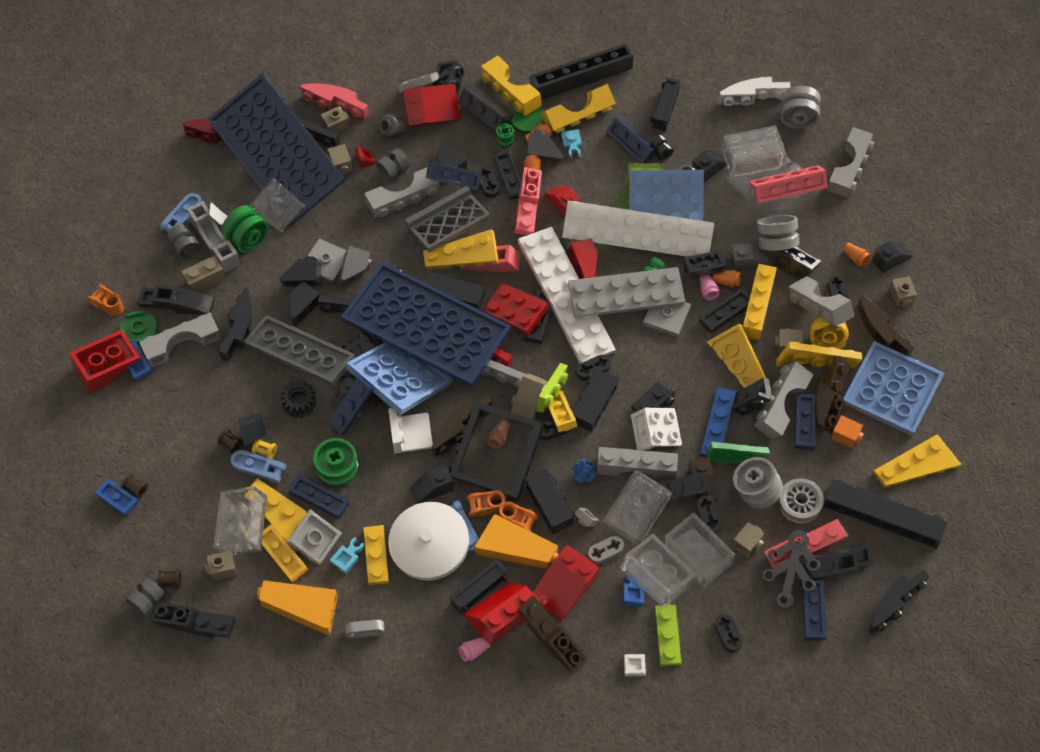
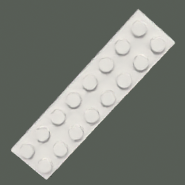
[562,200,714,257]
[518,227,616,363]

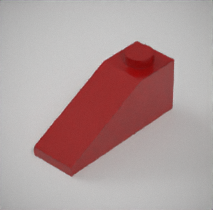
[566,239,598,279]

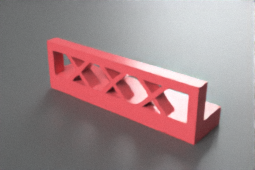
[749,165,828,204]

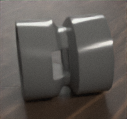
[376,148,410,181]
[167,224,200,259]
[125,577,165,616]

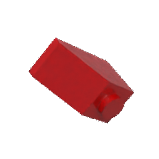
[545,185,580,219]

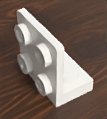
[389,408,433,454]
[631,408,682,451]

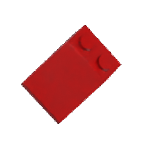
[402,84,461,128]
[70,330,140,393]
[533,545,599,621]

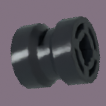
[650,135,674,161]

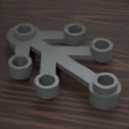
[763,530,821,609]

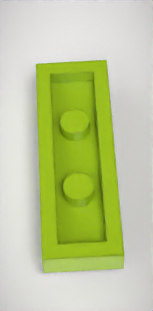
[536,363,568,413]
[655,605,681,666]

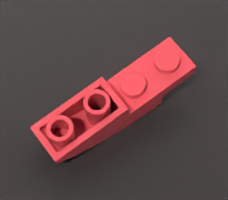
[300,84,369,119]
[515,167,542,235]
[764,519,847,568]

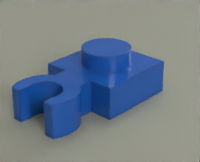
[622,572,644,607]

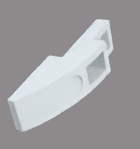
[719,77,790,106]

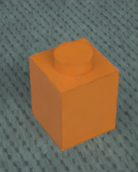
[831,415,864,449]

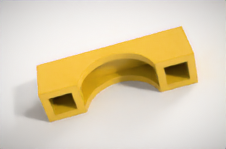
[481,56,542,116]
[541,84,616,133]
[743,264,777,341]

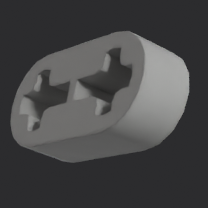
[588,536,624,565]
[345,620,385,638]

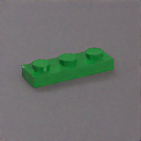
[707,442,770,464]

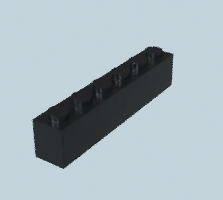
[530,43,634,100]
[823,479,948,549]

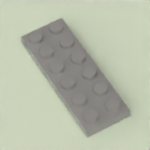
[568,267,685,318]

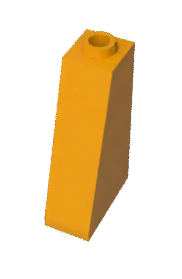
[475,514,559,570]
[257,580,337,635]

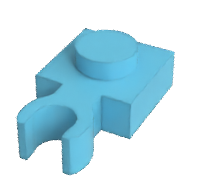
[561,129,582,159]
[330,538,364,574]

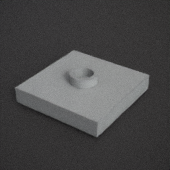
[398,72,439,92]
[308,238,346,283]
[643,302,691,337]
[286,510,342,566]

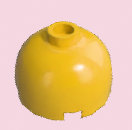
[810,317,849,349]

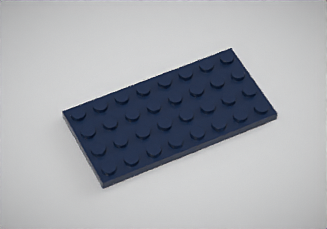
[208,74,346,226]
[341,262,511,387]

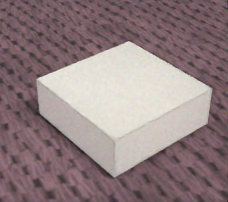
[624,654,646,676]

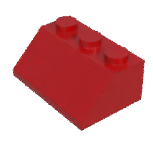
[464,582,540,646]

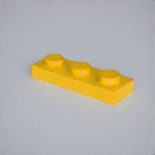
[547,391,578,432]
[256,524,309,582]
[363,525,389,585]

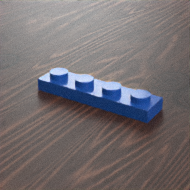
[700,387,736,457]

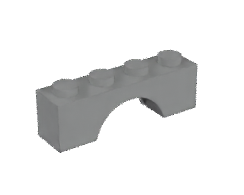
[827,127,874,198]
[364,167,440,218]
[187,201,240,273]
[789,276,855,327]
[140,313,221,368]
[754,361,813,439]
[597,447,678,480]

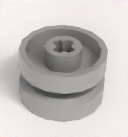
[780,86,821,129]
[757,215,800,251]
[733,457,783,509]

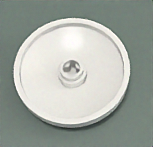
[388,502,469,580]

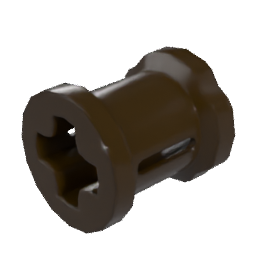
[217,428,243,454]
[121,474,148,499]
[158,569,182,588]

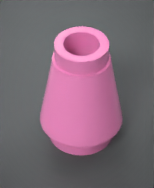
[699,274,720,301]
[458,637,490,662]

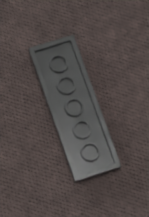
[244,315,356,387]

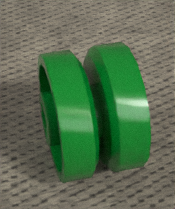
[221,205,269,253]
[313,438,359,488]

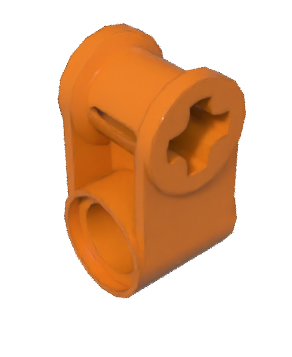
[87,284,124,316]
[467,491,505,518]
[499,502,538,532]

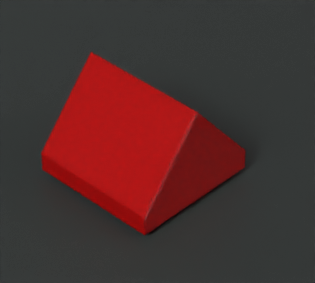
[355,146,376,169]

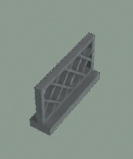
[405,186,491,252]

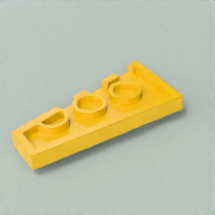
[423,229,499,270]
[707,324,772,392]
[776,342,862,368]
[873,434,961,488]
[245,478,307,552]

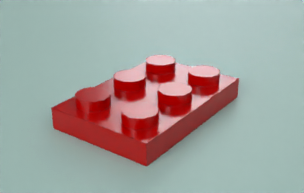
[482,283,549,335]

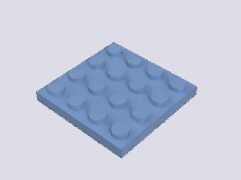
[629,170,704,221]
[843,341,944,436]
[346,343,454,415]

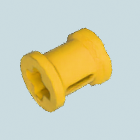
[252,438,277,459]

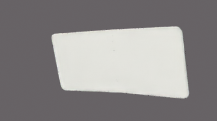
[209,203,227,225]

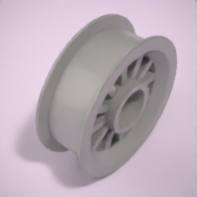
[779,478,824,523]

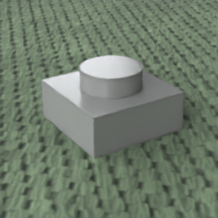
[575,508,600,527]

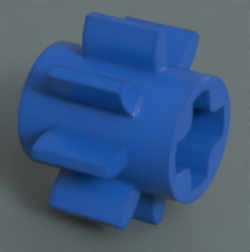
[572,459,597,484]

